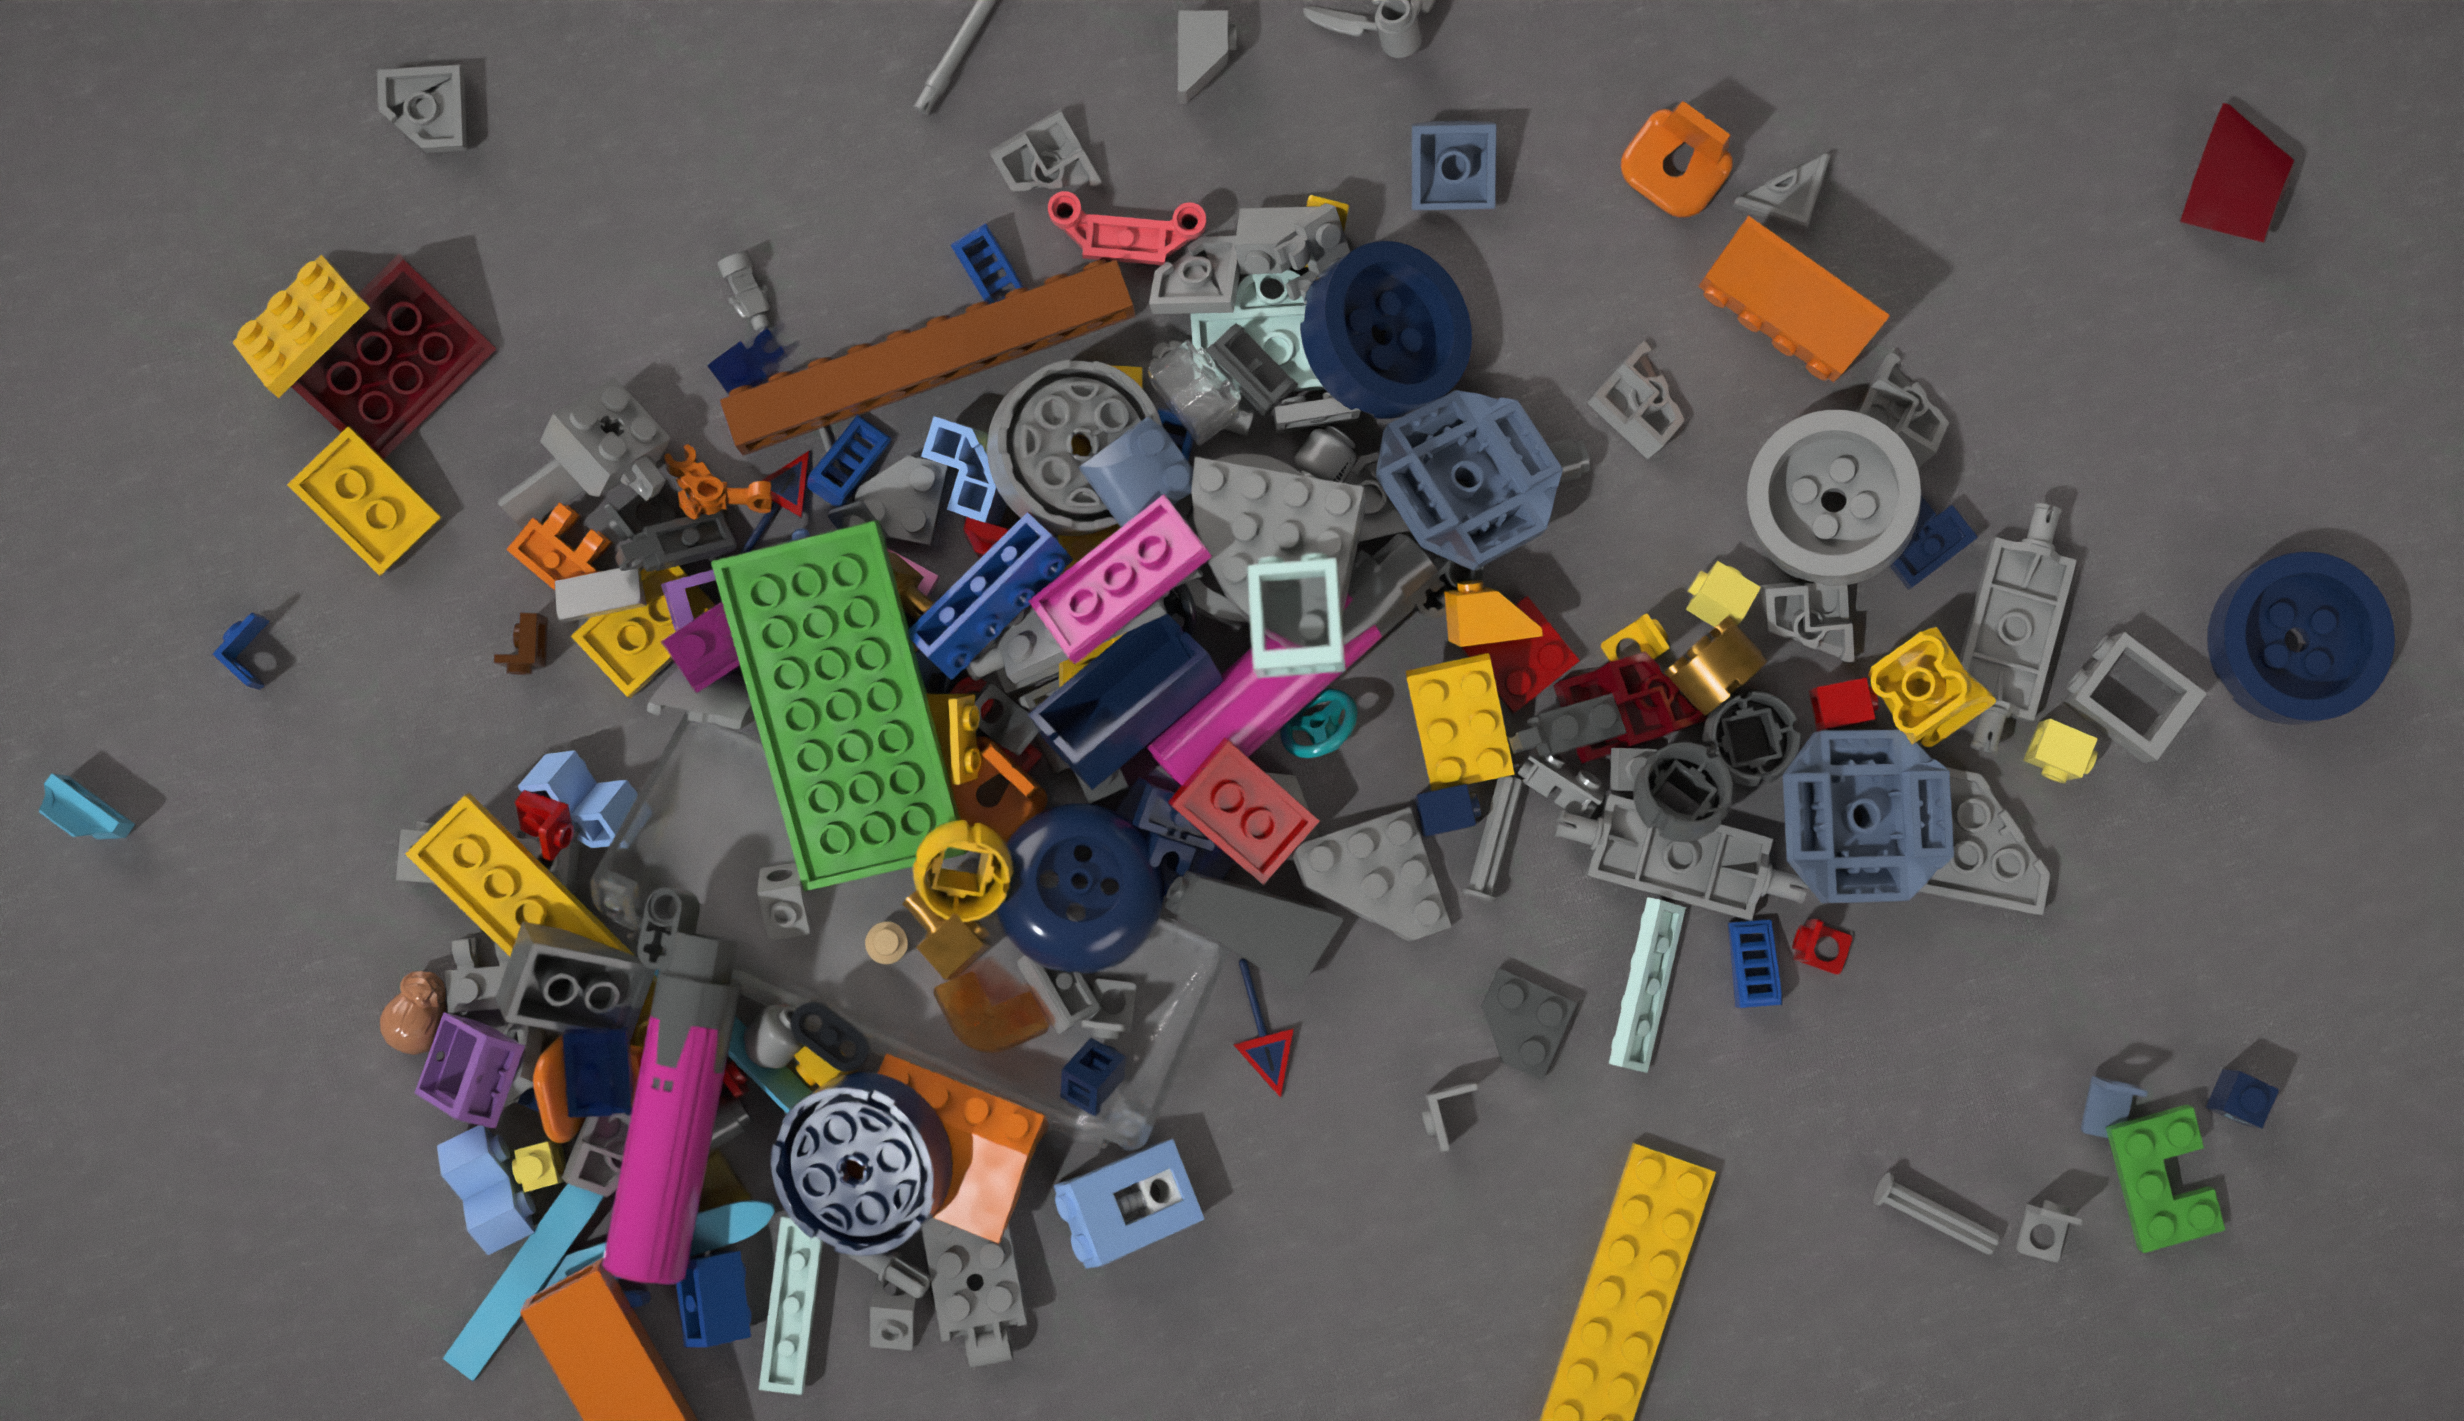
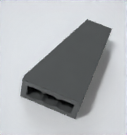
[1164,870,1344,992]

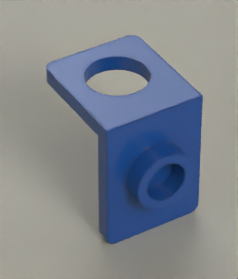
[212,612,269,690]

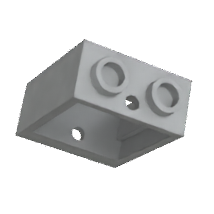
[2063,632,2207,763]

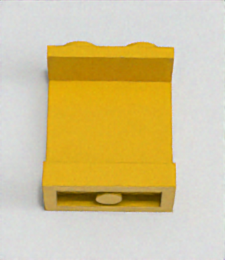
[926,693,981,785]

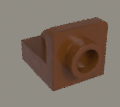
[494,613,548,675]

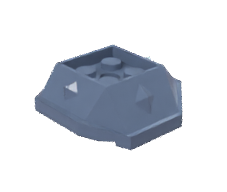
[1375,390,1563,571]
[1783,730,1954,904]

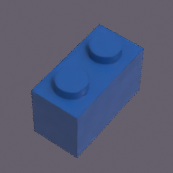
[676,1251,751,1347]

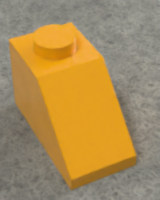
[1444,580,1542,647]

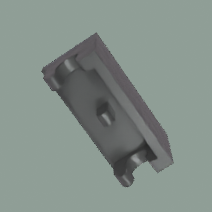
[1206,323,1298,418]

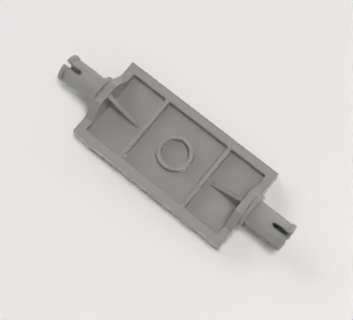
[1959,503,2077,754]
[966,566,1203,684]
[1554,794,1808,921]

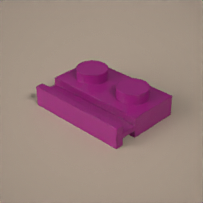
[660,601,740,693]

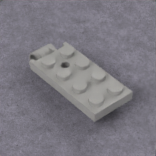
[922,1218,1028,1368]

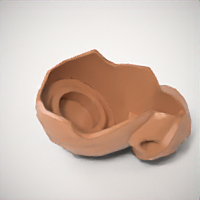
[380,971,446,1055]

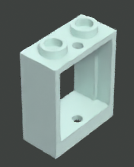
[1247,553,1345,678]

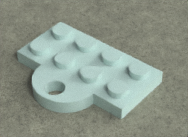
[1190,269,1326,398]

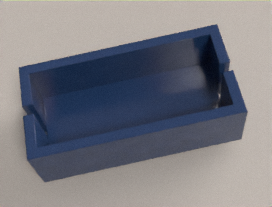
[1027,614,1223,790]

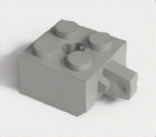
[540,378,671,501]

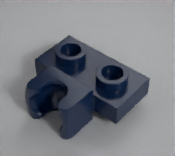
[1890,495,1978,590]
[1132,784,1215,876]

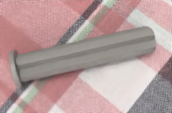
[1462,776,1522,902]
[1873,1173,2000,1255]

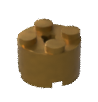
[1664,616,1767,716]

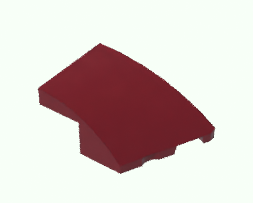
[2180,103,2296,243]
[1553,651,1707,764]

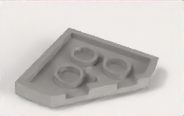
[1918,767,2050,916]
[1292,807,1452,942]

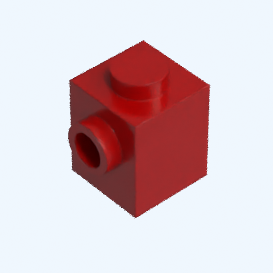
[1808,677,1879,732]

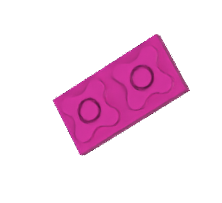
[1029,494,1212,664]

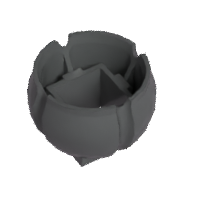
[1702,689,1801,787]
[1633,742,1732,842]

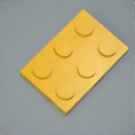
[287,426,442,576]
[571,566,716,699]
[1405,653,1515,791]

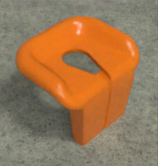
[1621,100,1733,218]
[950,736,1048,843]
[533,1032,643,1143]

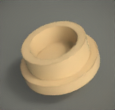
[865,922,908,965]

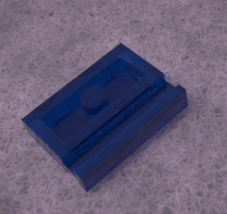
[563,1027,634,1118]

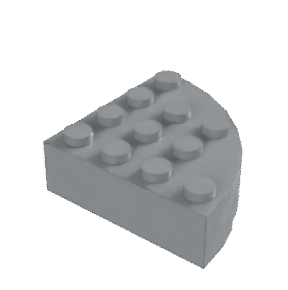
[1191,457,1367,649]

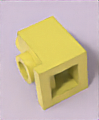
[512,1140,567,1192]

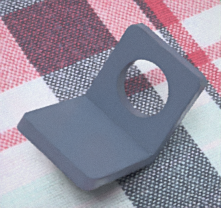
[2081,1076,2148,1138]

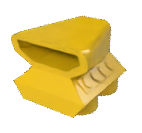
[1868,627,1996,747]

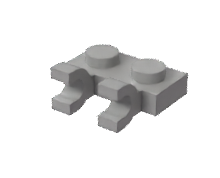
[1273,203,1350,305]
[445,937,510,1013]

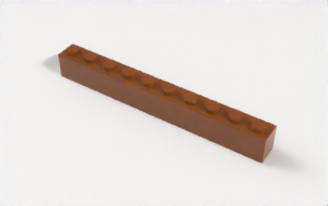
[720,260,1135,456]

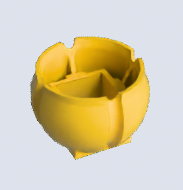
[913,820,1013,922]

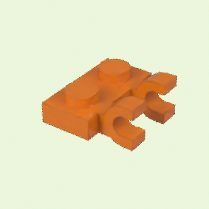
[506,502,613,590]

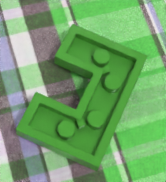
[2106,1104,2225,1253]

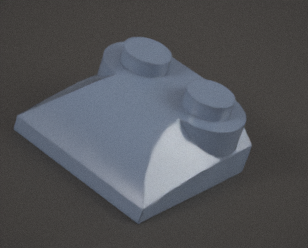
[1411,121,1496,210]
[1078,417,1193,527]

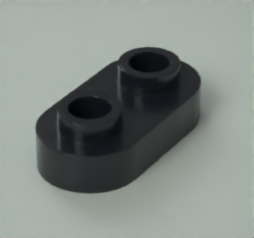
[790,1001,870,1072]

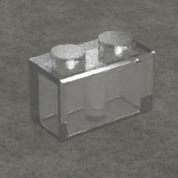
[1147,339,1241,446]

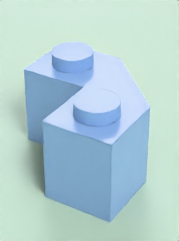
[921,416,1007,525]
[518,750,648,848]
[437,1125,536,1255]

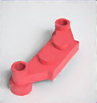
[1048,191,1206,266]

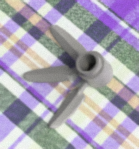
[1303,0,1436,58]

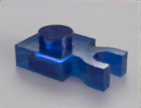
[707,328,788,395]

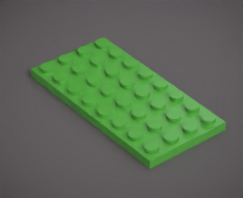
[711,520,968,891]

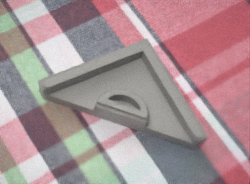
[1732,153,1830,230]

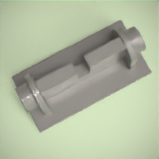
[1517,748,1606,818]

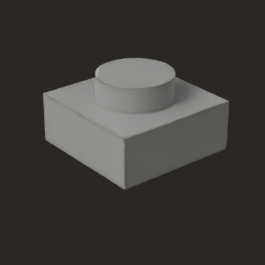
[1610,748,1657,791]

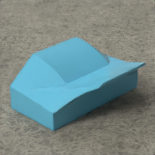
[39,773,136,840]

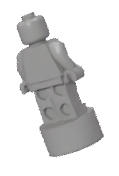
[717,250,770,332]

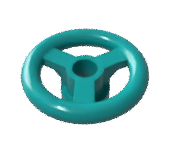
[1280,689,1358,758]

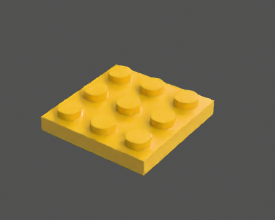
[232,255,370,398]

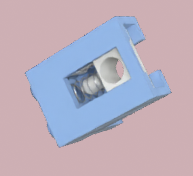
[1054,1139,1205,1269]

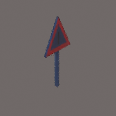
[739,451,810,554]
[1233,958,1294,1098]

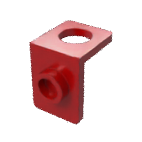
[1792,919,1853,975]

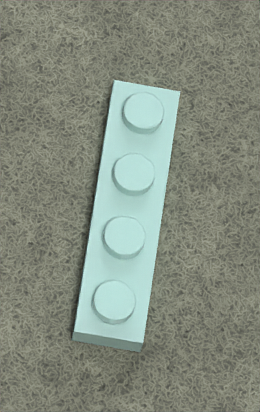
[1609,897,1686,1073]
[759,1215,823,1395]

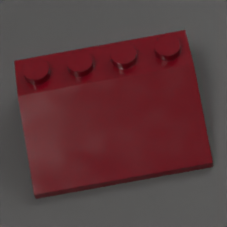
[291,253,496,459]

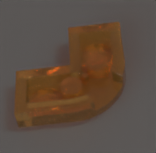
[933,971,1049,1053]

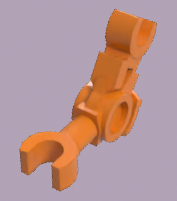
[664,444,772,520]

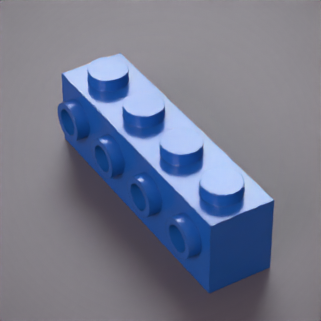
[909,512,1074,680]

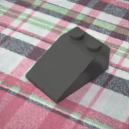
[496,921,656,1044]

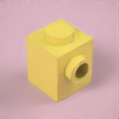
[1686,561,1761,627]
[2023,719,2098,783]

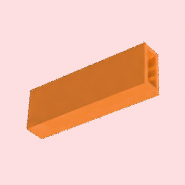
[520,1258,698,1421]

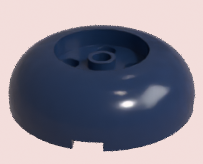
[996,803,1164,974]

